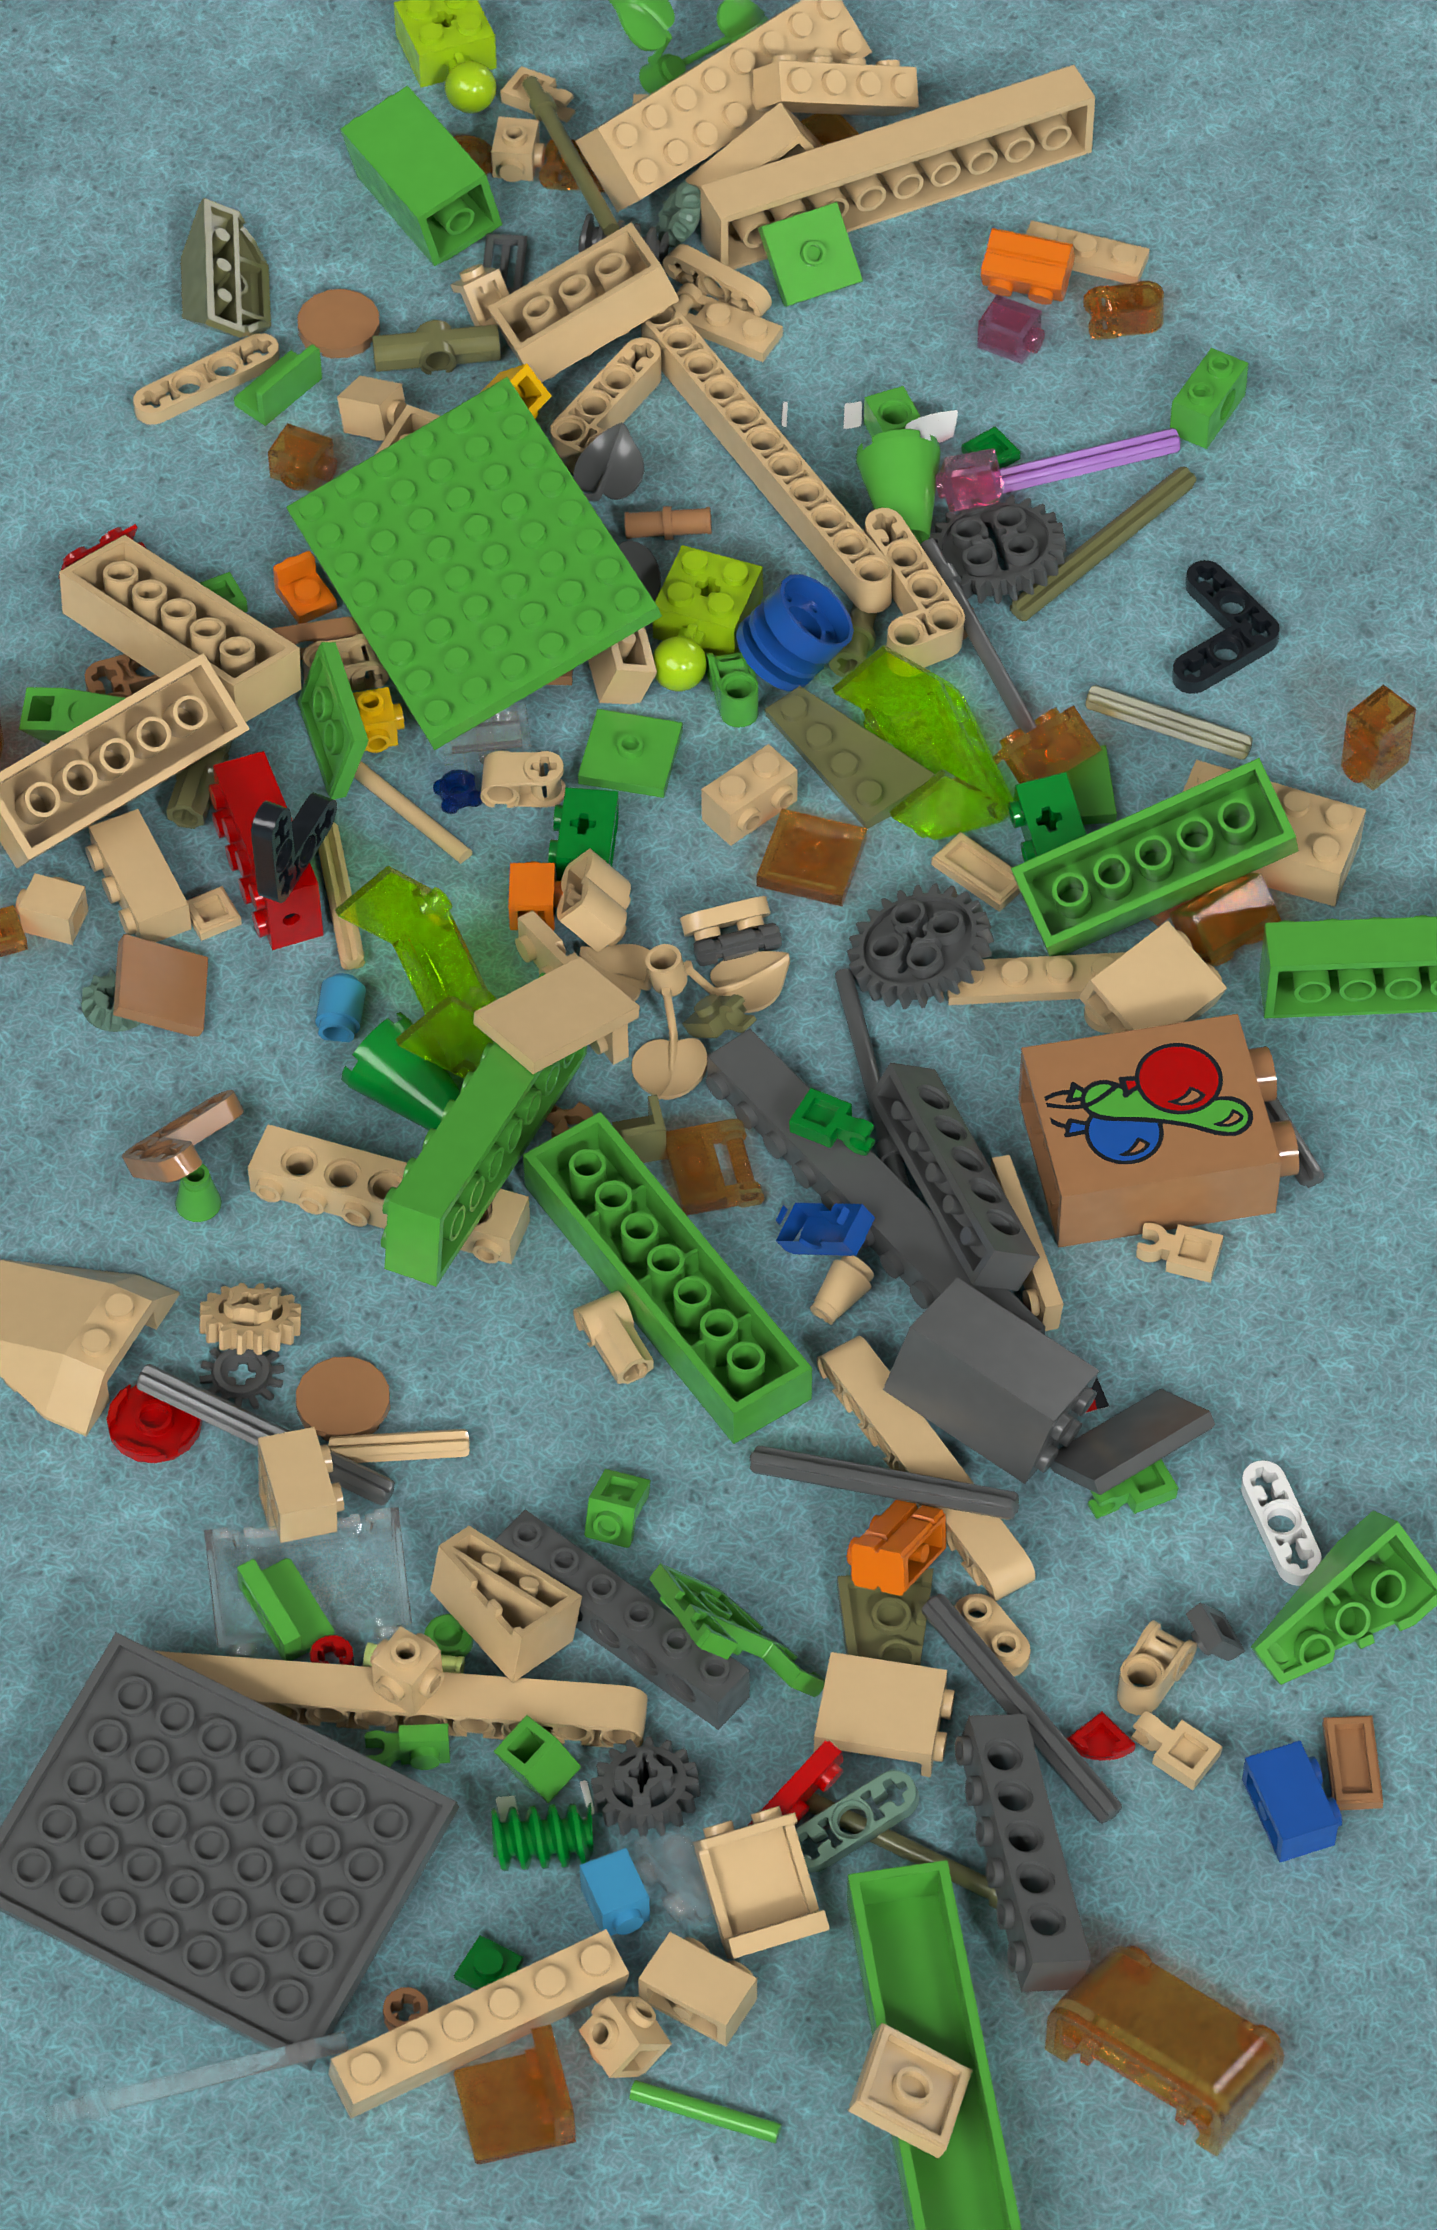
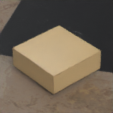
[187,886,242,941]

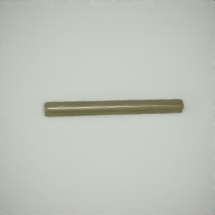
[1009,466,1196,621]

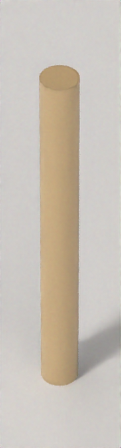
[354,761,472,864]

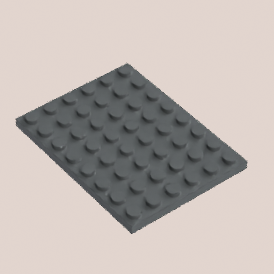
[0,1632,459,2071]

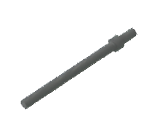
[921,538,1049,751]
[835,968,910,1189]

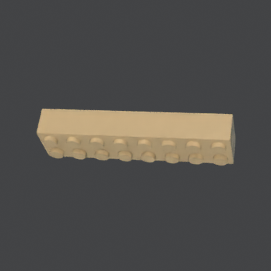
[575,0,872,212]

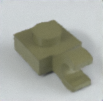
[682,994,757,1038]

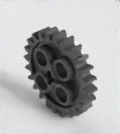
[928,495,1067,604]
[847,884,994,1009]

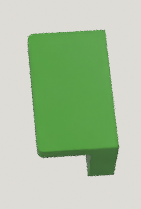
[234,344,322,426]
[237,1558,335,1661]

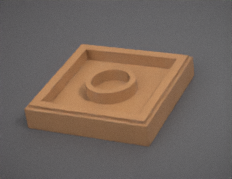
[113,934,208,1036]

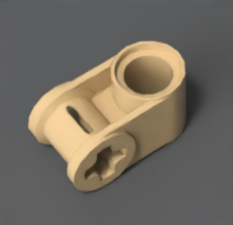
[303,634,389,691]
[480,750,566,808]
[1117,1620,1197,1715]

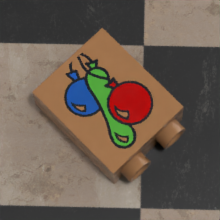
[1018,1014,1299,1248]

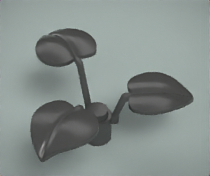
[574,423,661,602]

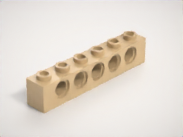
[248,1124,530,1264]

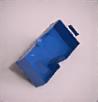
[776,1203,875,1256]

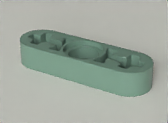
[796,1770,919,1872]

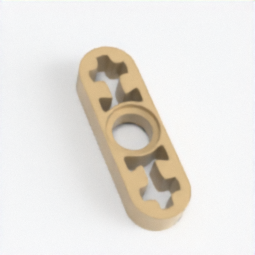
[663,244,772,317]

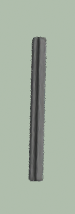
[137,1364,395,1505]
[750,1446,1019,1520]
[922,1594,1122,1823]

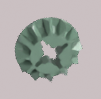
[656,182,701,247]
[81,968,141,1032]

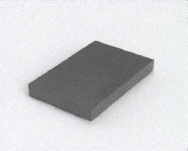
[1050,1389,1215,1495]

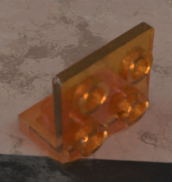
[454,2024,576,2165]

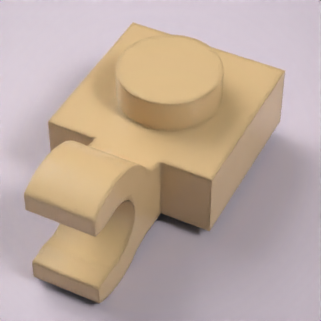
[500,66,575,123]
[1131,1711,1223,1790]

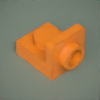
[273,551,338,624]

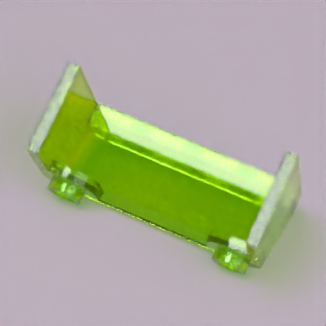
[832,645,1013,840]
[335,866,497,1079]

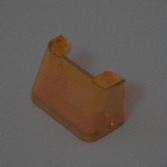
[1045,1945,1284,2157]

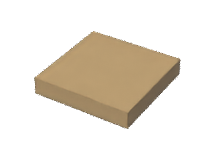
[848,2023,972,2159]

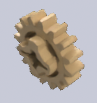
[199,1283,301,1355]

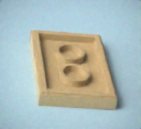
[473,956,640,1074]

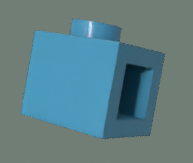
[579,1848,650,1936]

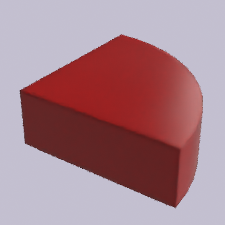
[1066,1711,1135,1761]

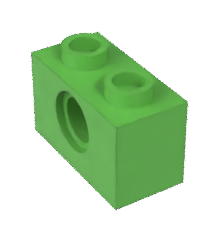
[1170,348,1249,449]

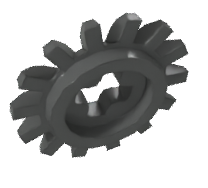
[199,1347,285,1410]

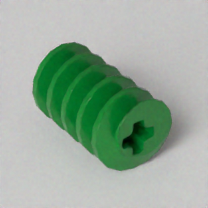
[491,1803,594,1871]

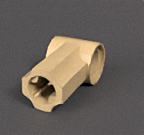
[573,1291,654,1384]

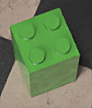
[340,85,503,266]

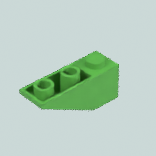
[19,687,125,744]

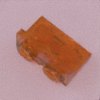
[992,705,1102,784]

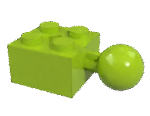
[393,0,497,113]
[653,545,763,692]

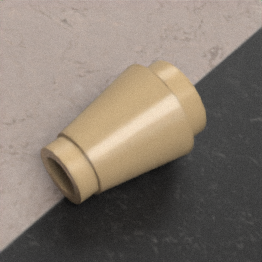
[810,1256,874,1325]

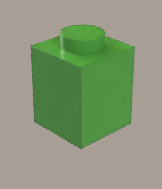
[493,1715,581,1804]

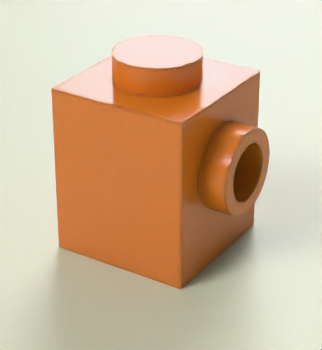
[508,861,564,930]

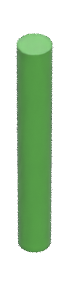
[629,2080,782,2144]

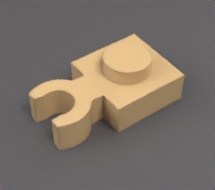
[1136,1223,1224,1283]

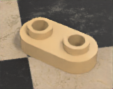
[680,896,771,942]
[954,1594,1030,1677]

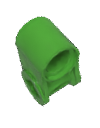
[705,652,759,728]

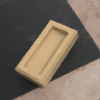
[932,832,1020,912]

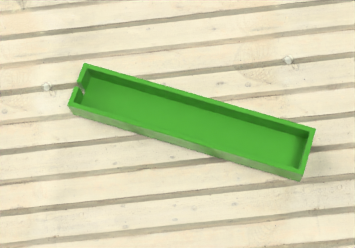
[847,1860,1022,2230]

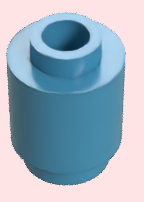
[315,973,366,1042]

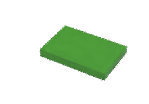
[298,642,369,800]

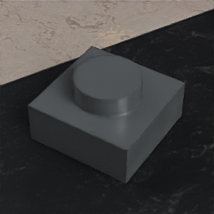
[1186,1602,1245,1661]

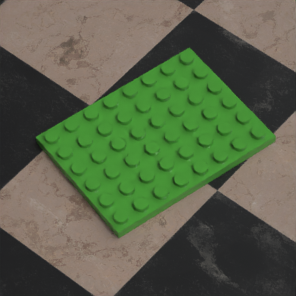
[286,377,662,751]

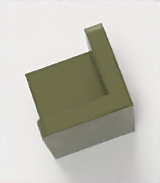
[612,1095,667,1163]

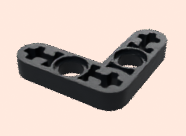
[1172,560,1280,694]
[251,792,337,903]

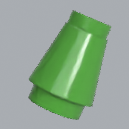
[175,1164,222,1222]

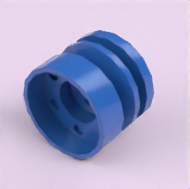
[736,574,854,691]

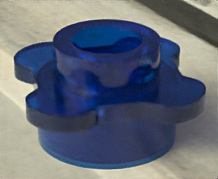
[433,770,482,814]

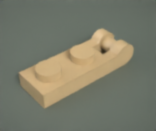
[674,283,783,362]

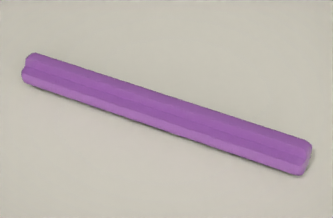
[978,428,1181,498]

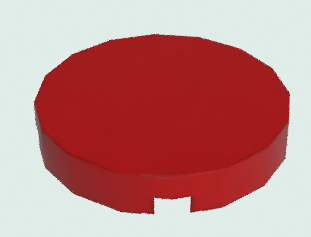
[107,1384,203,1464]

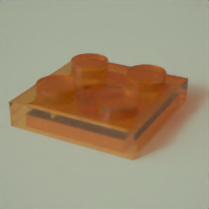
[757,808,867,907]

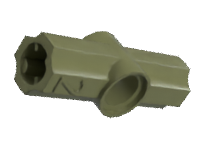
[372,320,501,375]
[166,742,232,829]

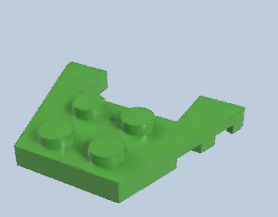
[649,1563,825,1697]

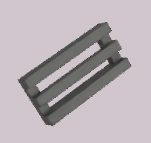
[483,234,528,294]

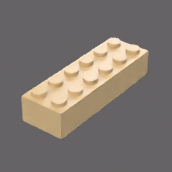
[59,535,301,722]
[0,653,250,869]

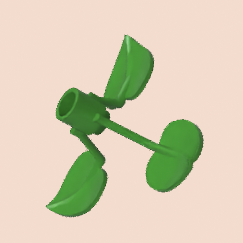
[609,0,769,94]

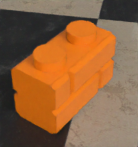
[980,228,1075,305]
[847,1499,946,1596]

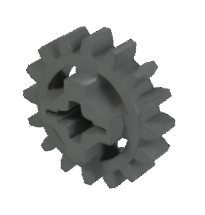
[591,1737,701,1839]

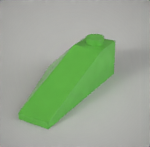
[1251,1510,1437,1685]

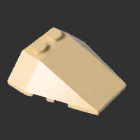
[0,1259,180,1436]

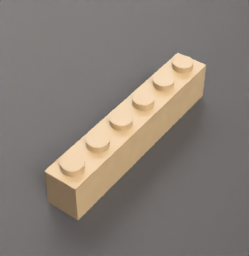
[328,1929,629,2119]

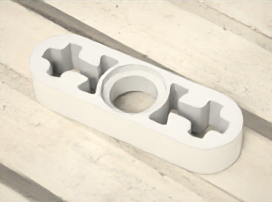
[1241,1461,1322,1586]

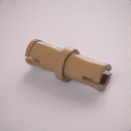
[625,506,712,540]

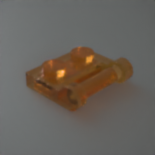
[666,1119,765,1216]

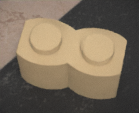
[557,849,631,953]

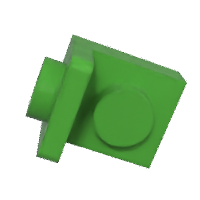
[585,1469,651,1548]

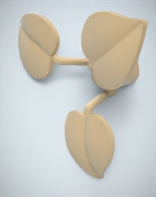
[579,944,790,1100]

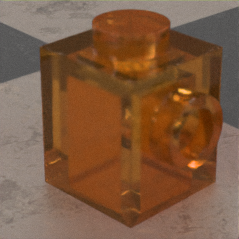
[268,423,337,492]

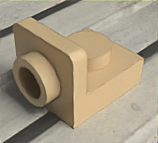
[450,264,509,326]

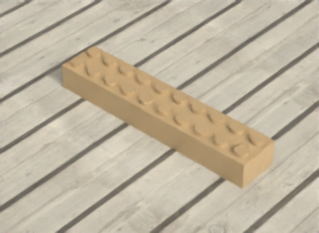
[700,65,1095,270]

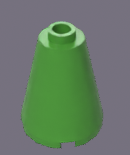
[855,429,941,545]

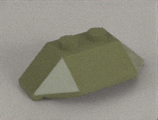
[180,198,271,338]

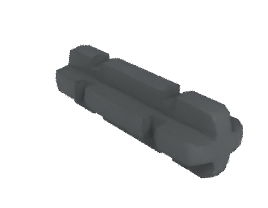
[694,923,782,966]

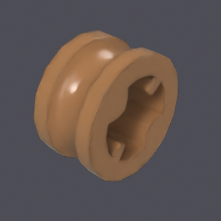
[383,1987,429,2031]

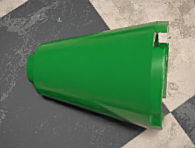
[341,1012,461,1131]

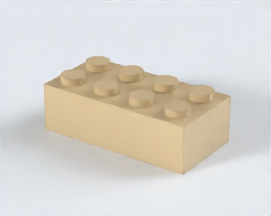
[488,222,680,382]
[1183,760,1366,907]

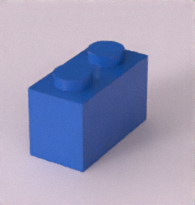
[1242,1741,1342,1863]

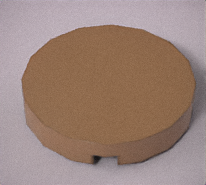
[297,289,380,359]
[296,1357,390,1442]

